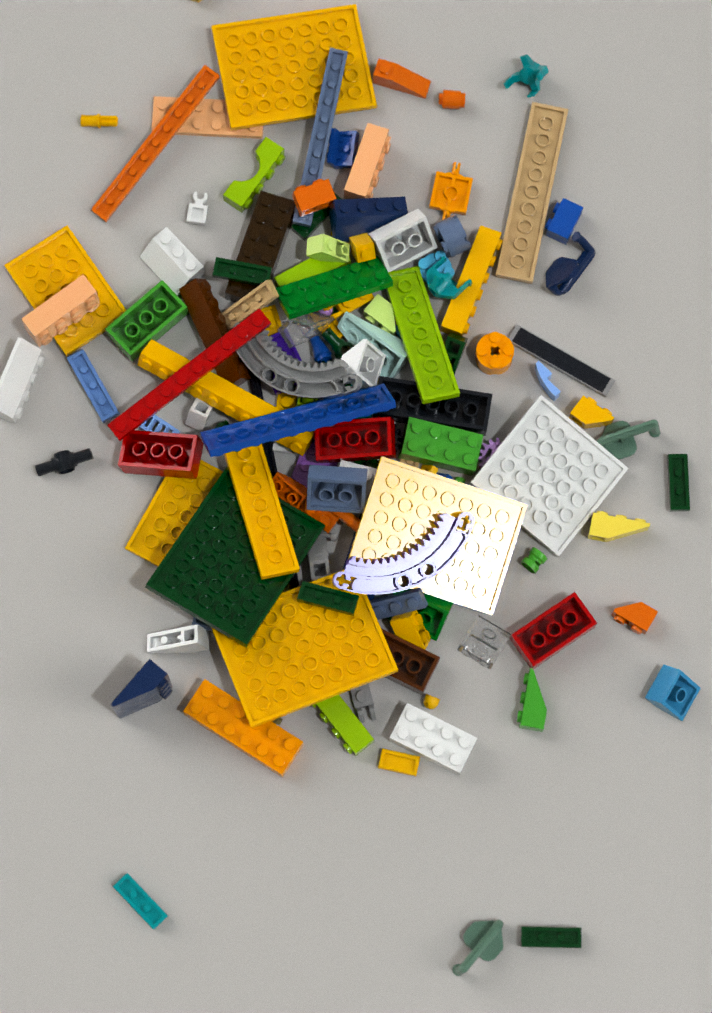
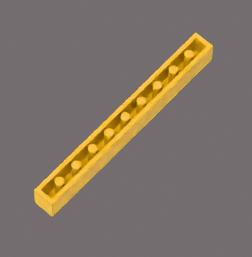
[137,339,315,456]

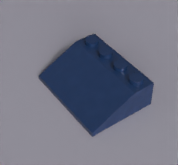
[110,659,173,719]

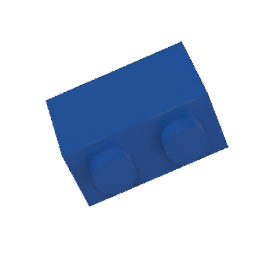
[545,198,583,245]

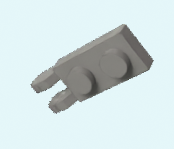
[350,683,376,723]

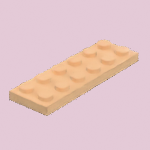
[151,96,263,139]

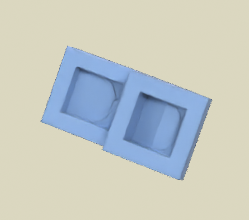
[535,360,561,401]

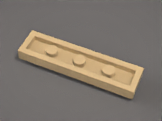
[221,280,279,330]

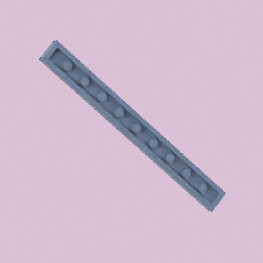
[292,48,348,228]

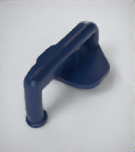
[546,231,596,296]

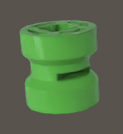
[521,547,547,574]

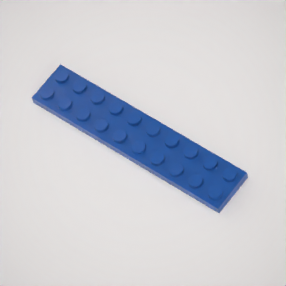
[200,383,396,457]

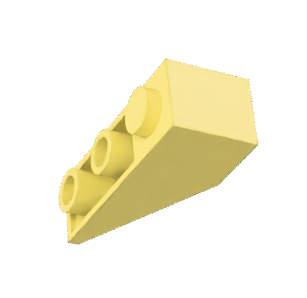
[588,511,650,542]

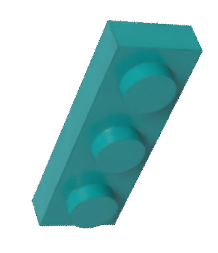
[113,873,168,930]

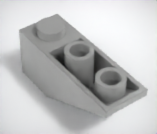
[308,530,330,582]

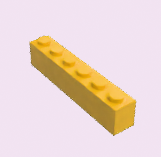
[440,225,503,336]

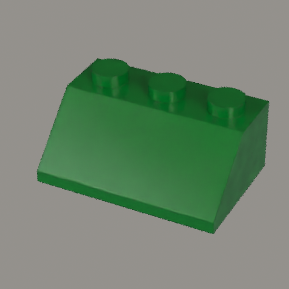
[387,586,454,641]

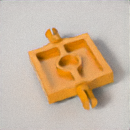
[429,162,473,221]

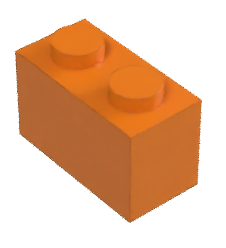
[292,179,337,217]

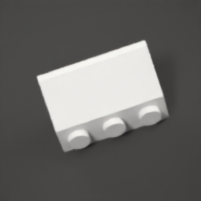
[140,227,205,296]

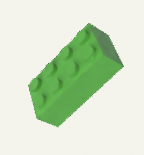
[105,280,189,362]
[398,417,483,476]

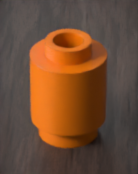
[439,90,465,109]

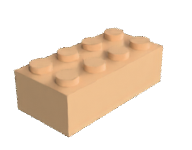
[344,123,391,199]
[22,275,100,347]

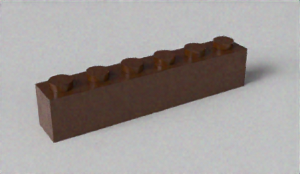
[179,278,251,386]

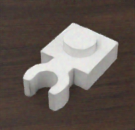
[187,191,208,226]

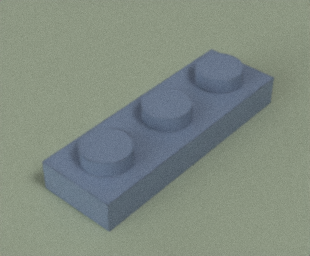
[370,588,428,620]

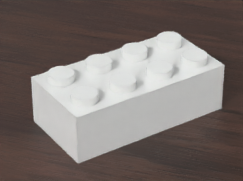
[389,703,477,776]

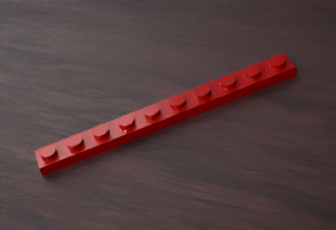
[107,308,272,441]

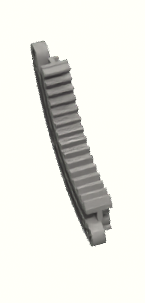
[232,322,362,399]

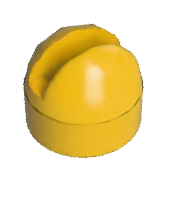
[423,694,440,710]

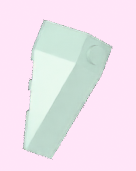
[337,311,408,378]

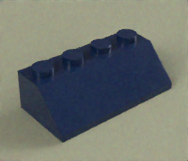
[328,196,408,243]

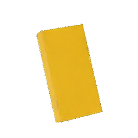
[378,749,420,777]

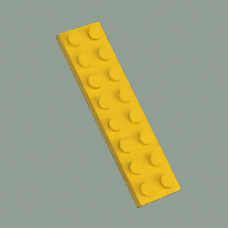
[224,444,300,580]

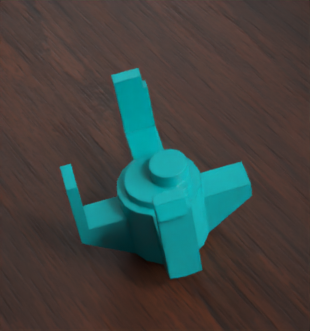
[504,54,549,98]
[426,256,472,299]

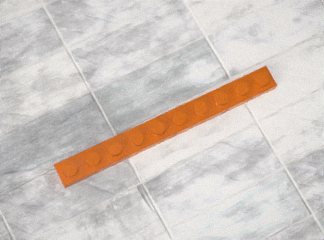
[91,65,220,222]

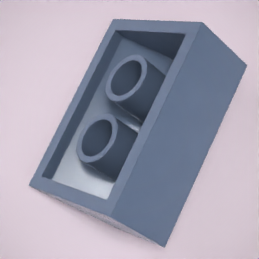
[307,465,368,514]

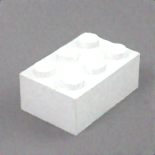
[368,209,438,272]

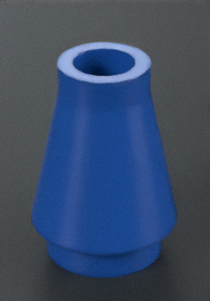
[310,336,332,364]

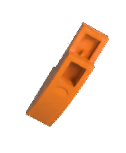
[272,472,340,533]

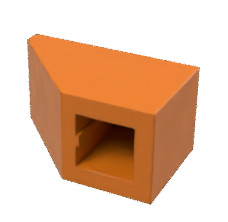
[611,602,658,635]

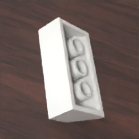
[0,337,45,423]

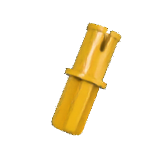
[81,114,118,128]

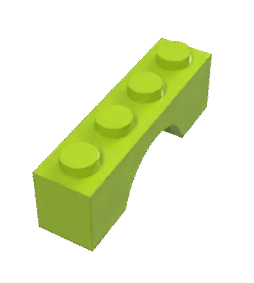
[223,137,285,213]

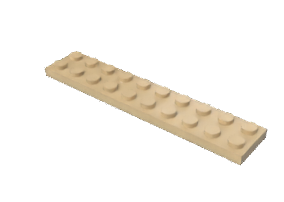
[495,102,568,284]

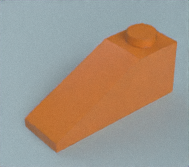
[373,58,431,99]

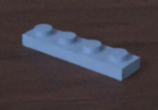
[67,349,120,423]

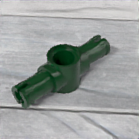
[321,327,354,360]

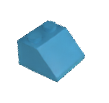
[645,665,701,721]

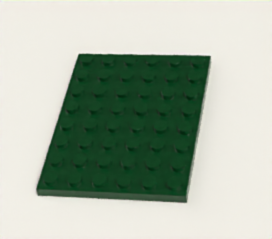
[145,467,325,647]

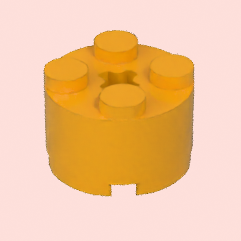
[475,332,514,375]

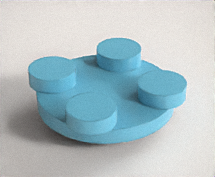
[418,250,455,283]

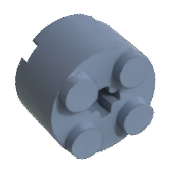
[433,214,472,258]

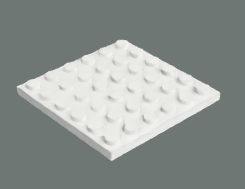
[470,395,629,557]

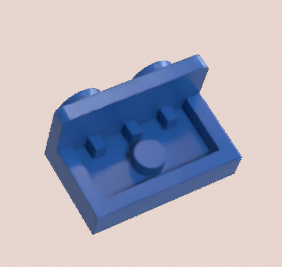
[326,128,359,169]

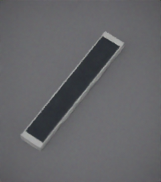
[509,325,615,397]

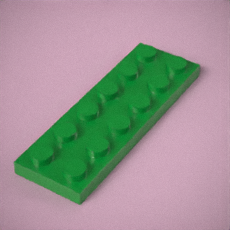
[276,255,393,320]

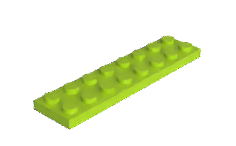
[386,266,460,404]

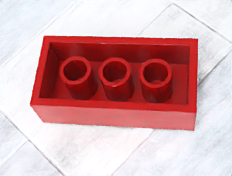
[315,417,396,463]
[118,430,204,479]
[510,592,597,670]

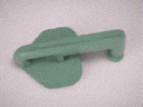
[597,419,660,459]
[452,920,503,976]

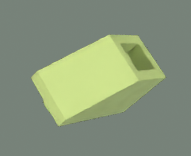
[306,234,350,263]
[364,294,396,336]

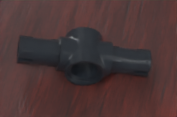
[35,448,93,476]

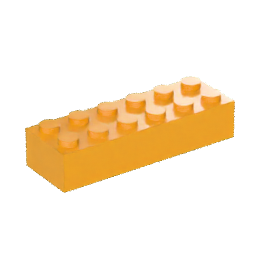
[183,679,304,778]

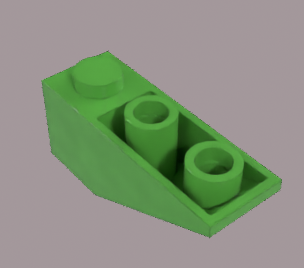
[517,668,547,732]

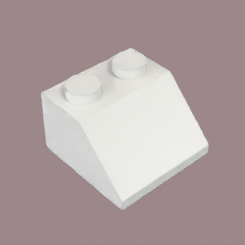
[341,339,386,389]

